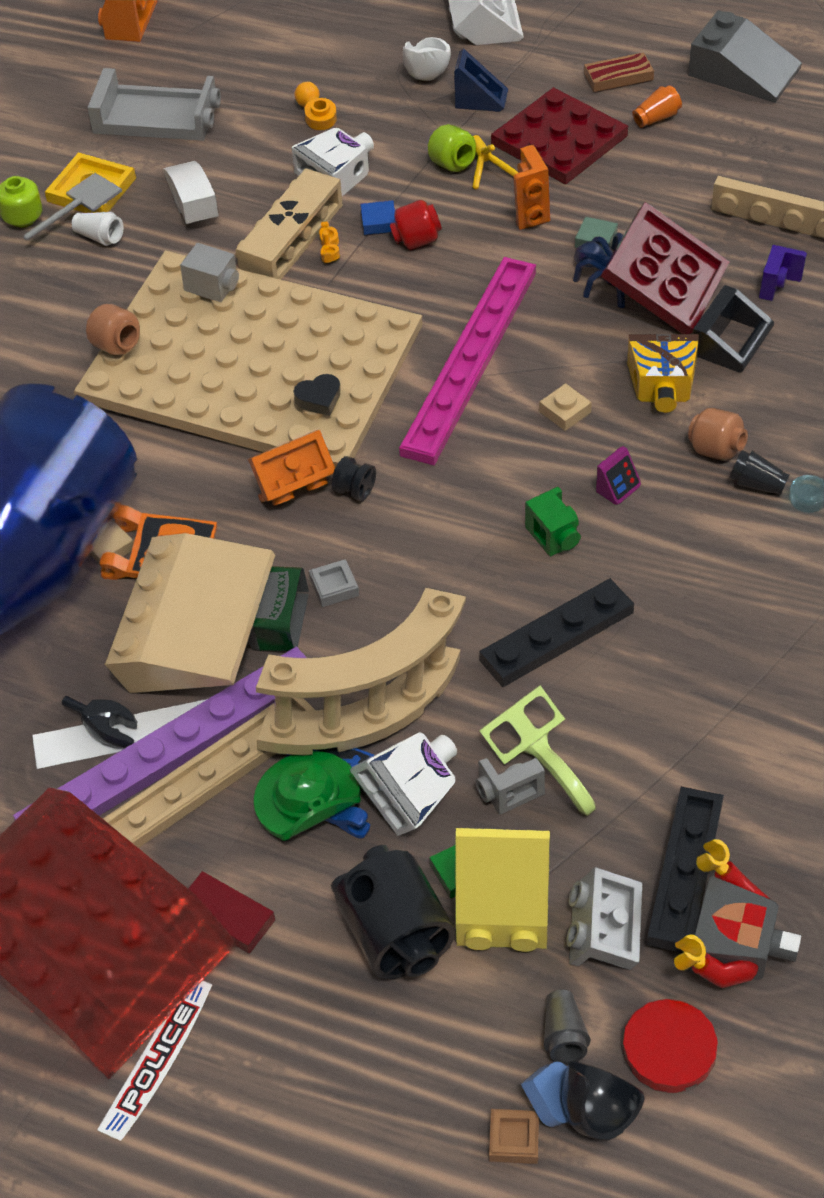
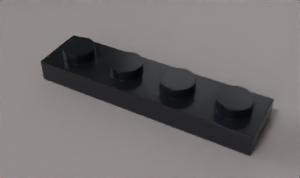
[479,578,634,687]
[647,786,724,953]

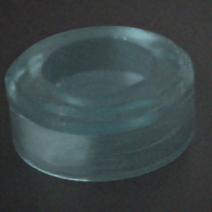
[789,475,824,513]

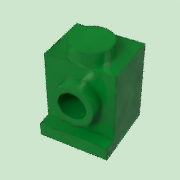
[525,486,581,557]

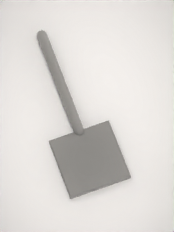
[23,173,122,240]

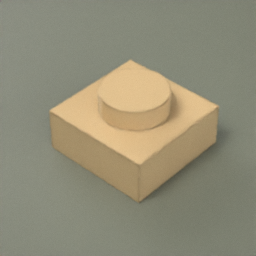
[539,383,592,431]

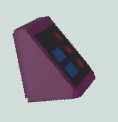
[596,446,641,505]

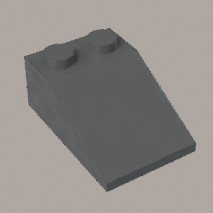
[688,10,802,103]

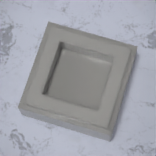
[309,559,359,607]

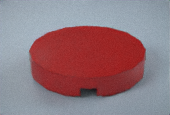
[623,999,718,1093]

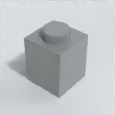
[180,243,239,302]

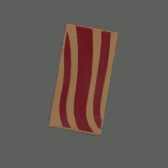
[584,52,654,92]

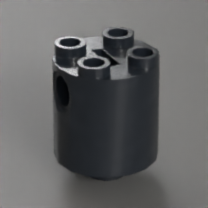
[331,845,455,979]

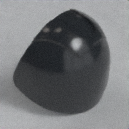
[562,1061,645,1140]

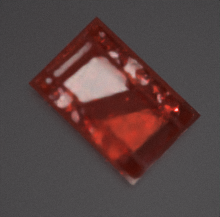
[0,787,237,1080]

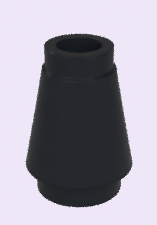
[729,450,790,496]

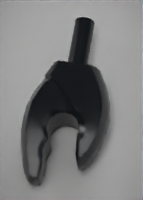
[62,696,138,748]

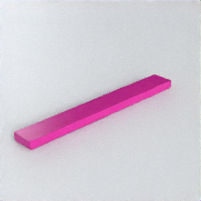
[399,257,536,466]

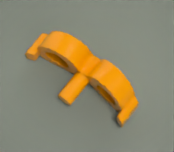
[319,221,340,263]

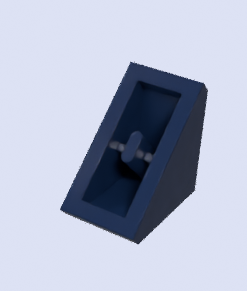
[454,48,508,112]

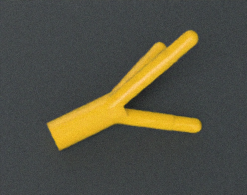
[472,135,518,190]

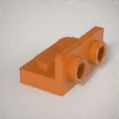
[514,145,550,230]
[248,430,335,506]

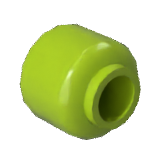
[428,124,476,172]
[0,176,43,228]

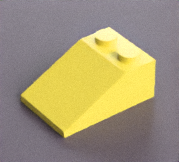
[456,828,550,952]

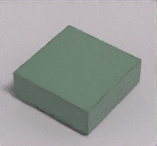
[575,216,618,254]

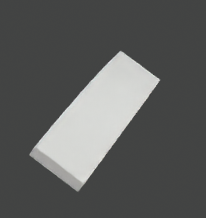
[163,161,218,224]

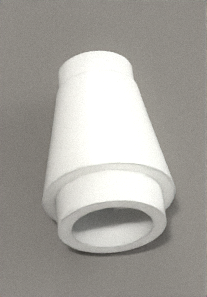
[72,212,124,246]

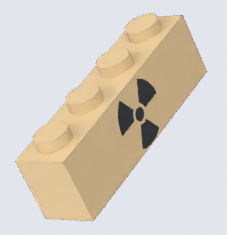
[235,168,343,279]

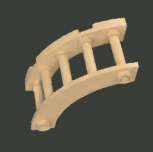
[256,588,466,755]

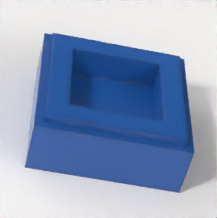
[360,200,395,235]

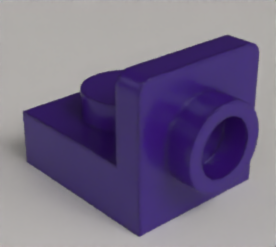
[759,245,807,301]

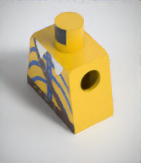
[627,334,699,413]

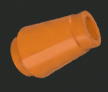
[632,85,682,128]

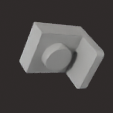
[475,758,545,815]

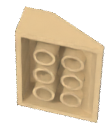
[105,533,275,693]

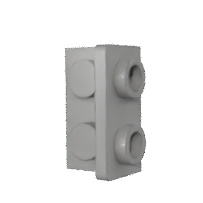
[566,867,642,970]

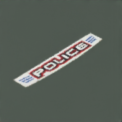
[98,975,212,1141]

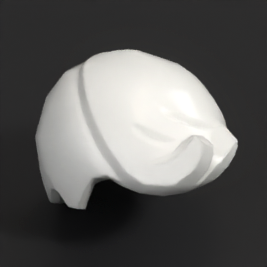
[402,37,451,81]

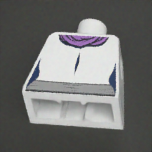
[292,128,374,196]
[350,732,457,836]

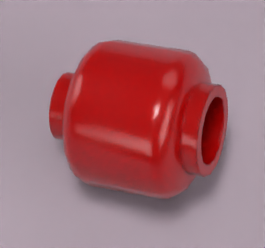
[390,200,442,250]

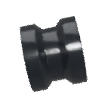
[331,456,376,501]

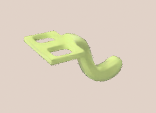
[479,685,596,816]

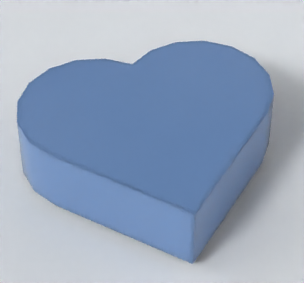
[521,1061,568,1127]

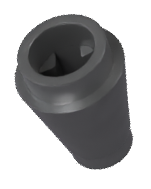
[544,990,591,1064]

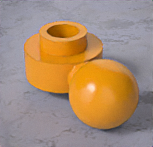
[294,82,337,130]

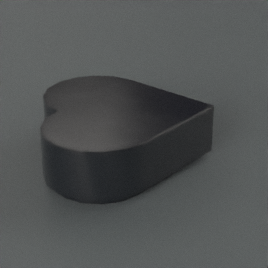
[293,374,341,416]

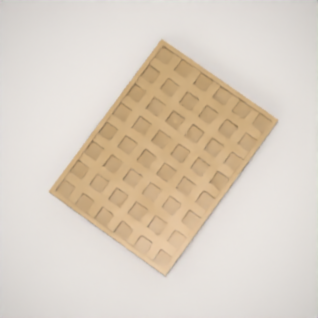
[74,250,422,468]

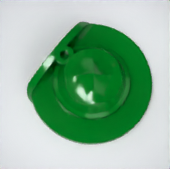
[254,751,361,841]

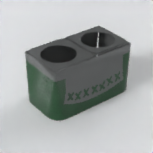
[249,566,309,651]

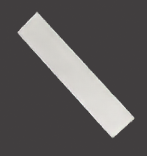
[33,699,207,769]

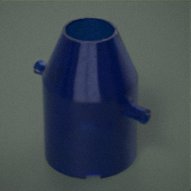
[0,383,137,636]

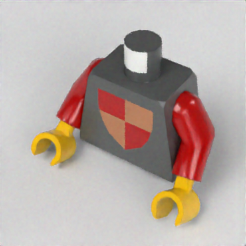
[674,839,801,988]

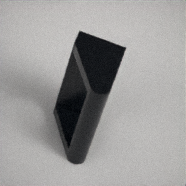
[693,285,774,372]

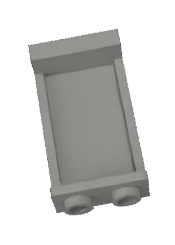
[87,68,221,141]

